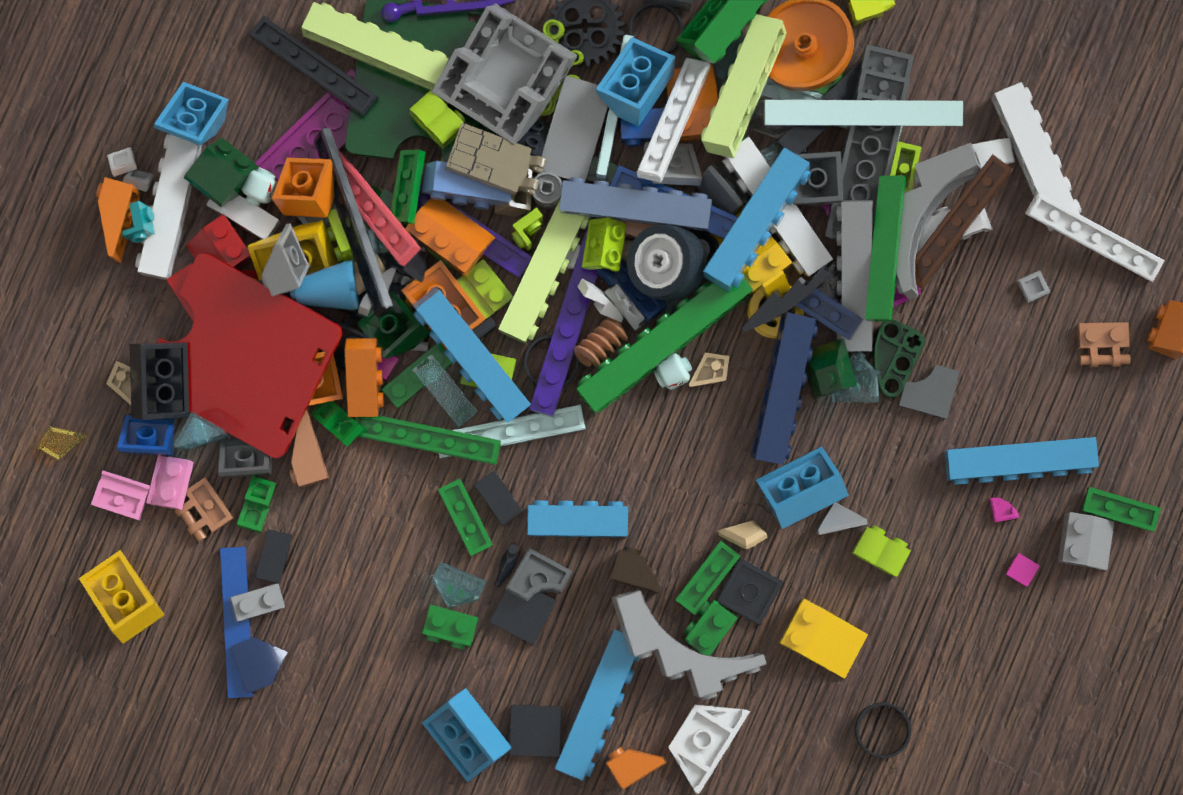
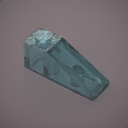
[412,355,478,427]

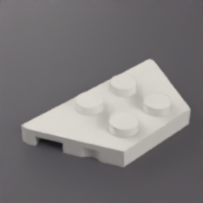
[668,705,750,794]

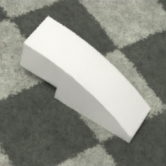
[206,195,281,240]

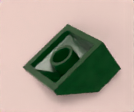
[357,290,431,359]
[805,338,857,400]

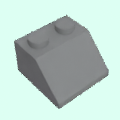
[262,223,310,296]
[1057,512,1115,571]

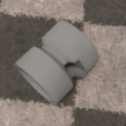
[532,172,563,209]

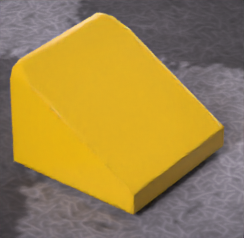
[760,270,790,299]

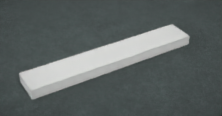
[637,58,710,183]
[1025,192,1165,282]

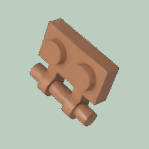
[1078,322,1130,368]
[175,477,234,542]

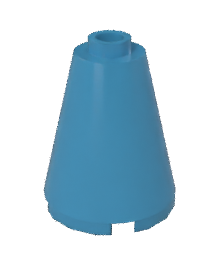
[290,260,359,310]

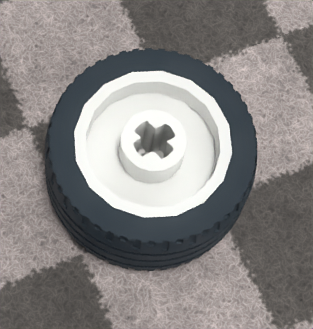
[627,224,707,301]

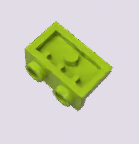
[512,208,543,252]
[582,217,627,272]

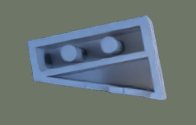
[422,161,511,210]

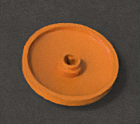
[767,0,854,91]

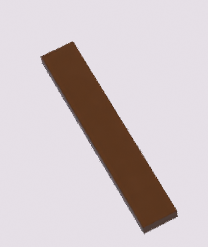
[915,154,1013,289]

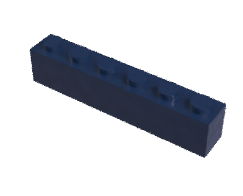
[750,312,818,465]

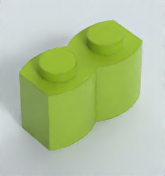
[409,90,465,149]
[851,525,911,577]

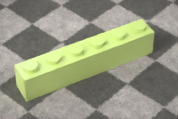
[301,2,449,90]
[701,14,787,159]
[499,198,591,344]

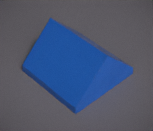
[117,415,175,456]

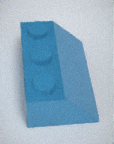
[596,37,675,127]
[756,447,849,529]
[422,688,512,782]

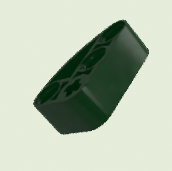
[872,319,925,399]

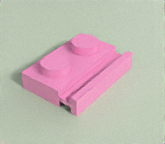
[146,455,194,510]
[91,471,150,520]

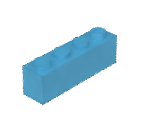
[528,500,628,537]

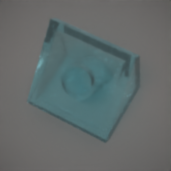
[174,412,230,451]

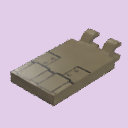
[445,123,547,196]

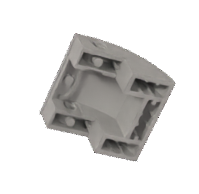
[432,4,578,144]

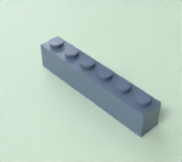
[559,177,712,232]

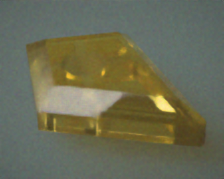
[37,426,87,460]

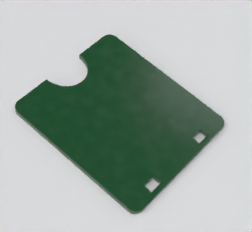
[345,0,496,162]

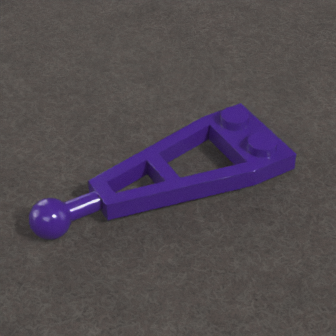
[381,0,515,22]

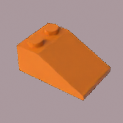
[666,65,718,142]
[96,178,141,264]
[401,260,486,350]

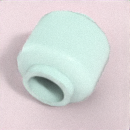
[242,167,278,206]
[654,353,692,390]

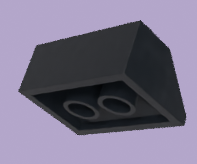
[129,342,189,420]

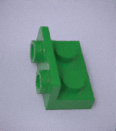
[684,600,737,656]
[422,605,479,650]

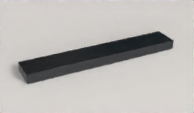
[248,16,379,118]
[775,45,881,154]

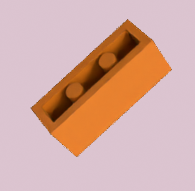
[345,338,384,417]

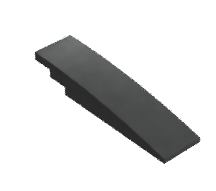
[824,45,914,239]

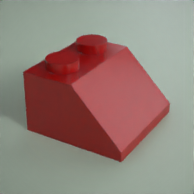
[186,214,252,270]

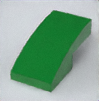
[311,401,364,447]
[237,476,276,534]

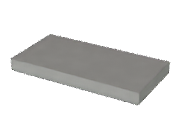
[542,75,608,183]

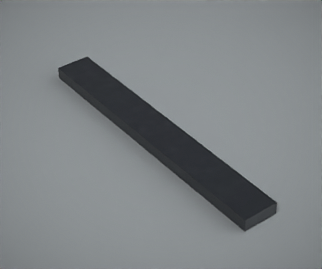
[313,128,393,317]

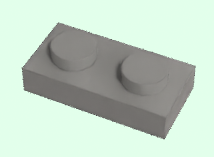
[229,583,285,622]

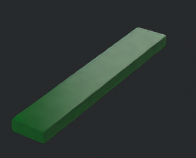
[865,175,906,322]
[355,415,501,465]

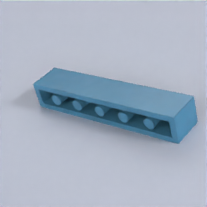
[704,148,811,292]
[412,286,531,423]
[944,437,1099,485]
[555,629,640,781]

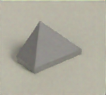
[816,502,868,536]

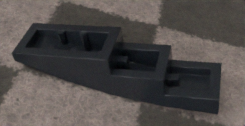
[742,265,832,332]

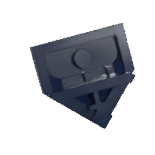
[230,637,288,693]

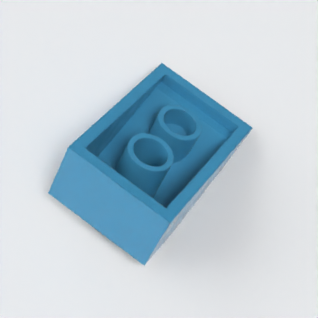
[154,82,229,145]

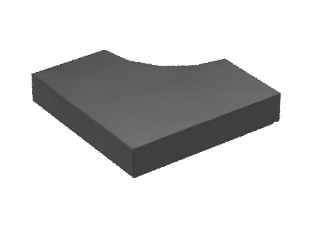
[898,365,960,419]
[505,548,573,603]

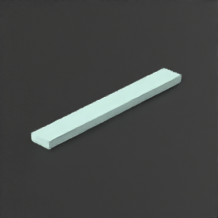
[764,100,963,126]

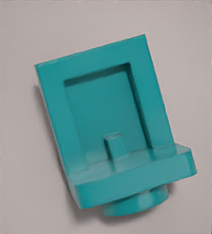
[122,201,155,243]

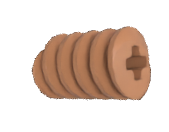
[573,317,628,367]

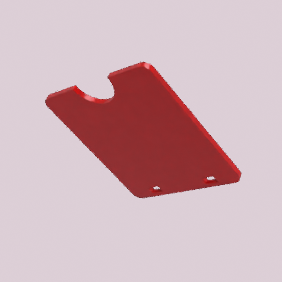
[156,253,342,458]

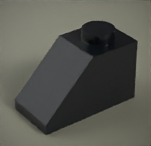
[382,241,426,283]

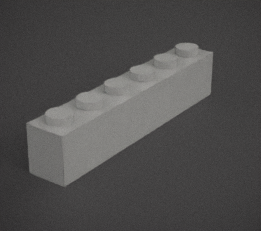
[837,200,873,351]

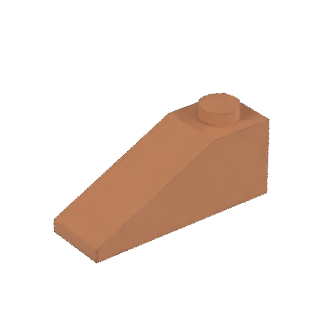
[289,408,329,488]

